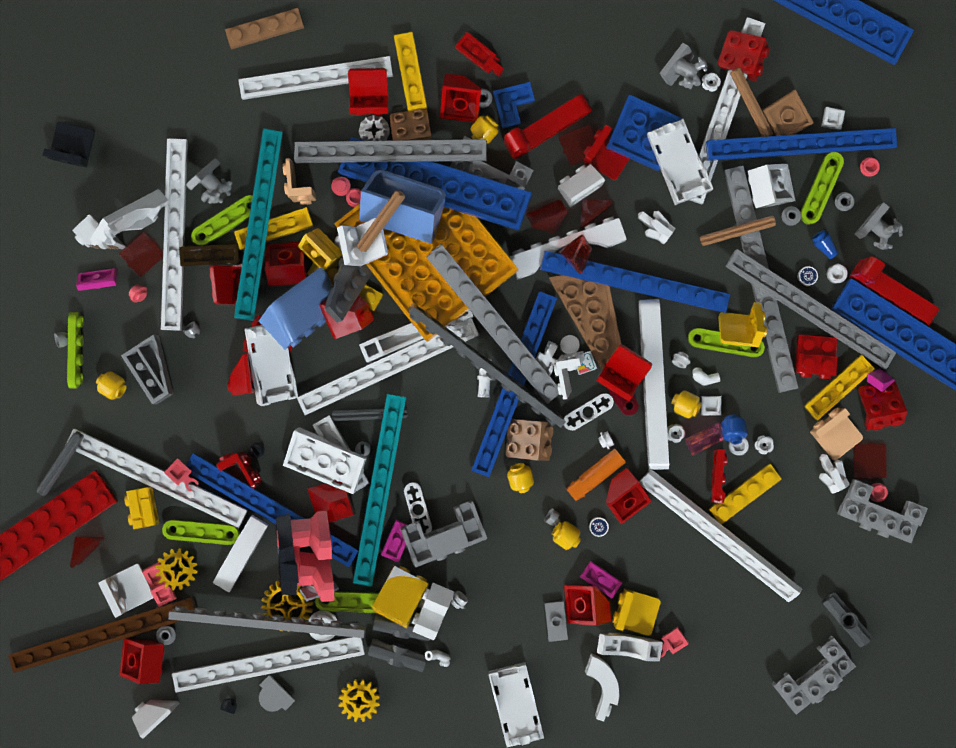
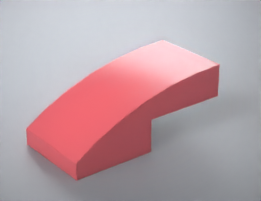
[142,562,177,607]

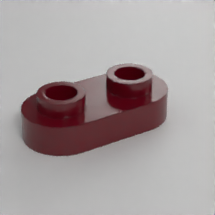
[608,389,639,415]

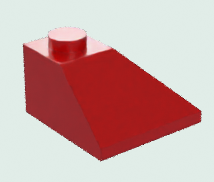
[440,73,481,123]
[319,296,374,339]
[227,354,255,396]
[606,468,652,525]
[307,480,355,523]
[564,585,611,626]

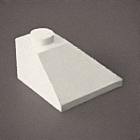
[132,700,180,739]

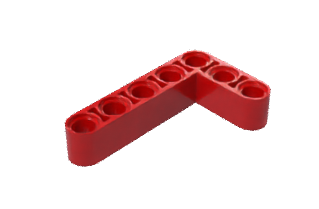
[503,94,592,160]
[849,256,939,326]

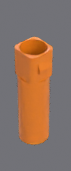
[566,448,626,501]

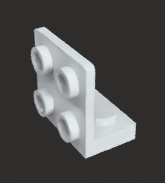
[337,218,388,266]
[554,351,585,400]
[98,563,154,618]

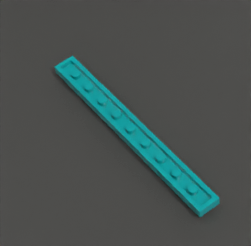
[234,128,283,321]
[353,394,406,586]

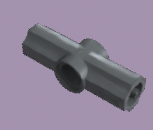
[821,592,873,648]
[373,613,430,641]
[368,638,427,672]

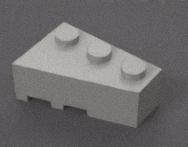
[121,335,174,404]

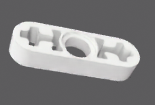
[564,394,614,431]
[404,482,432,534]

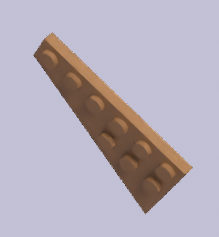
[549,275,621,370]

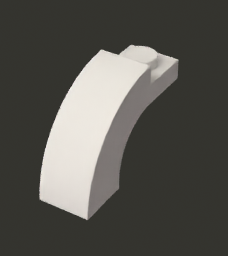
[597,632,663,661]
[585,653,619,721]

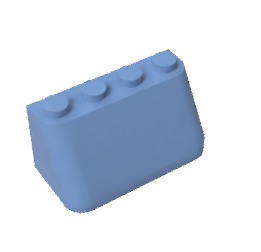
[360,170,446,244]
[259,267,333,350]

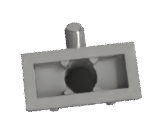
[660,43,707,89]
[186,158,232,204]
[854,202,903,250]

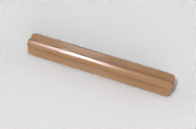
[730,68,773,137]
[357,190,405,252]
[700,216,776,246]

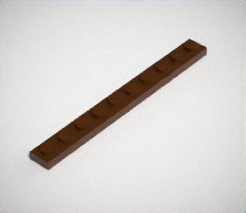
[8,596,197,673]

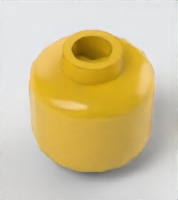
[470,115,499,144]
[96,371,127,400]
[671,390,702,419]
[507,463,534,493]
[552,521,581,550]

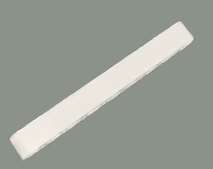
[639,299,669,470]

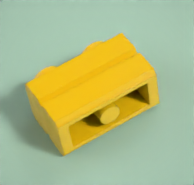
[298,228,343,272]
[124,487,160,529]

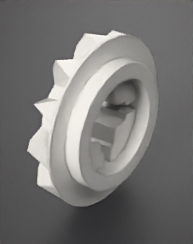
[359,115,390,141]
[309,610,337,641]

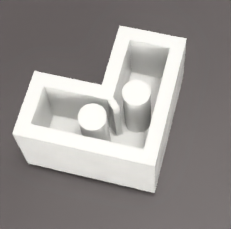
[412,583,454,640]

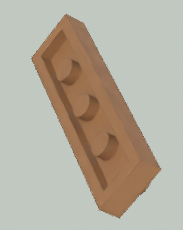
[225,8,304,49]

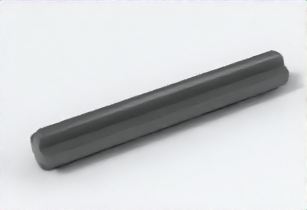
[332,408,408,421]
[37,431,84,496]

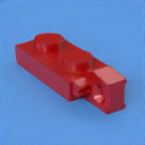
[455,32,504,77]
[711,449,728,503]

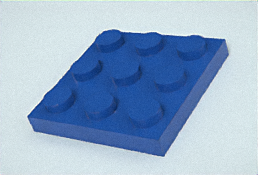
[606,95,681,171]

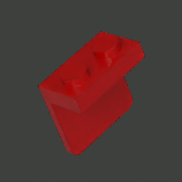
[718,30,770,82]
[348,68,389,115]
[583,125,629,180]
[210,264,242,305]
[596,345,652,401]
[858,381,908,431]
[216,451,262,489]

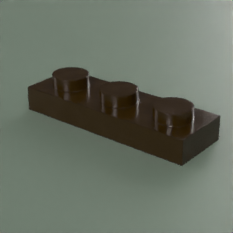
[179,244,239,267]

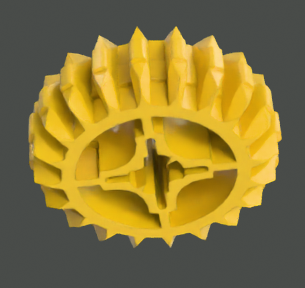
[261,580,313,632]

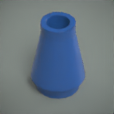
[812,230,839,259]

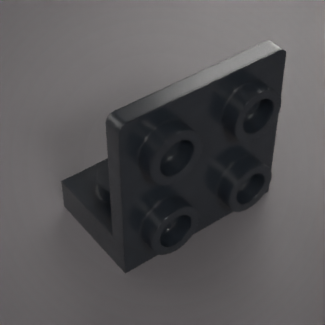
[42,122,95,168]

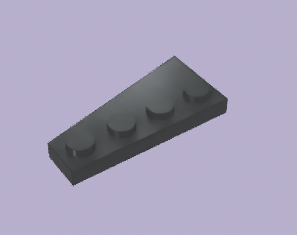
[325,257,372,323]

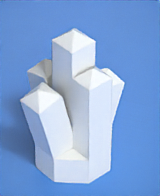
[638,211,676,244]
[819,454,850,493]

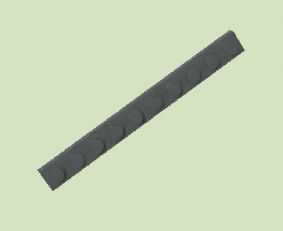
[408,302,566,428]

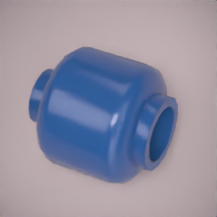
[721,414,748,444]

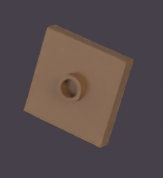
[762,90,814,136]

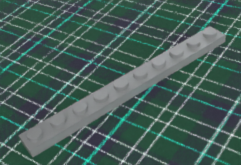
[294,139,487,163]
[426,244,559,404]
[725,249,896,369]
[168,606,366,638]

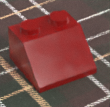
[265,241,308,287]
[119,638,164,684]

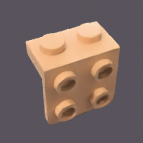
[283,158,316,205]
[810,408,863,460]

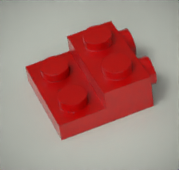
[794,335,838,380]

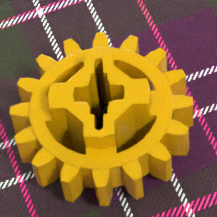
[155,549,198,591]
[338,679,380,722]

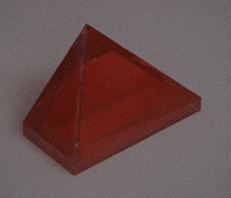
[526,199,568,234]
[579,199,613,229]
[559,235,592,274]
[70,537,105,569]

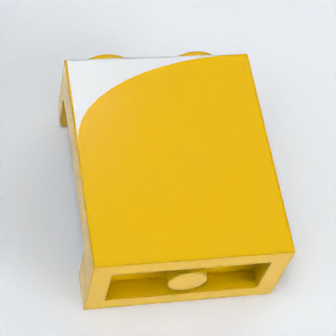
[372,566,428,628]

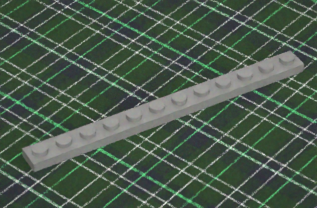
[723,166,798,393]

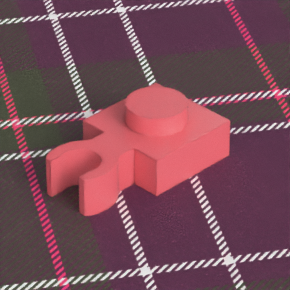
[164,458,198,492]
[660,627,689,658]

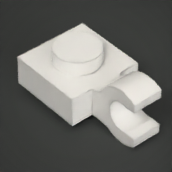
[536,341,557,376]

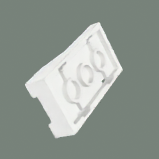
[647,119,713,205]
[90,189,169,249]
[245,325,298,406]
[283,427,367,494]
[488,662,544,747]

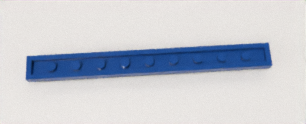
[706,128,897,161]
[540,251,730,313]
[471,291,557,477]
[186,453,359,567]

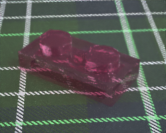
[684,422,724,456]

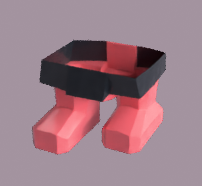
[276,511,334,602]

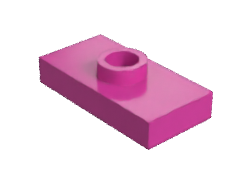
[76,268,118,291]
[381,519,409,562]
[580,561,623,598]

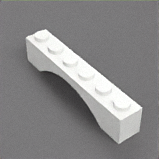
[510,217,627,280]
[359,310,473,363]

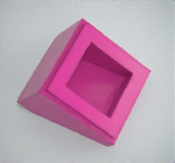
[867,369,895,392]

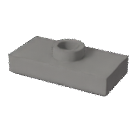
[544,601,568,642]

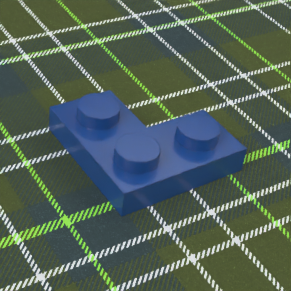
[493,82,535,130]

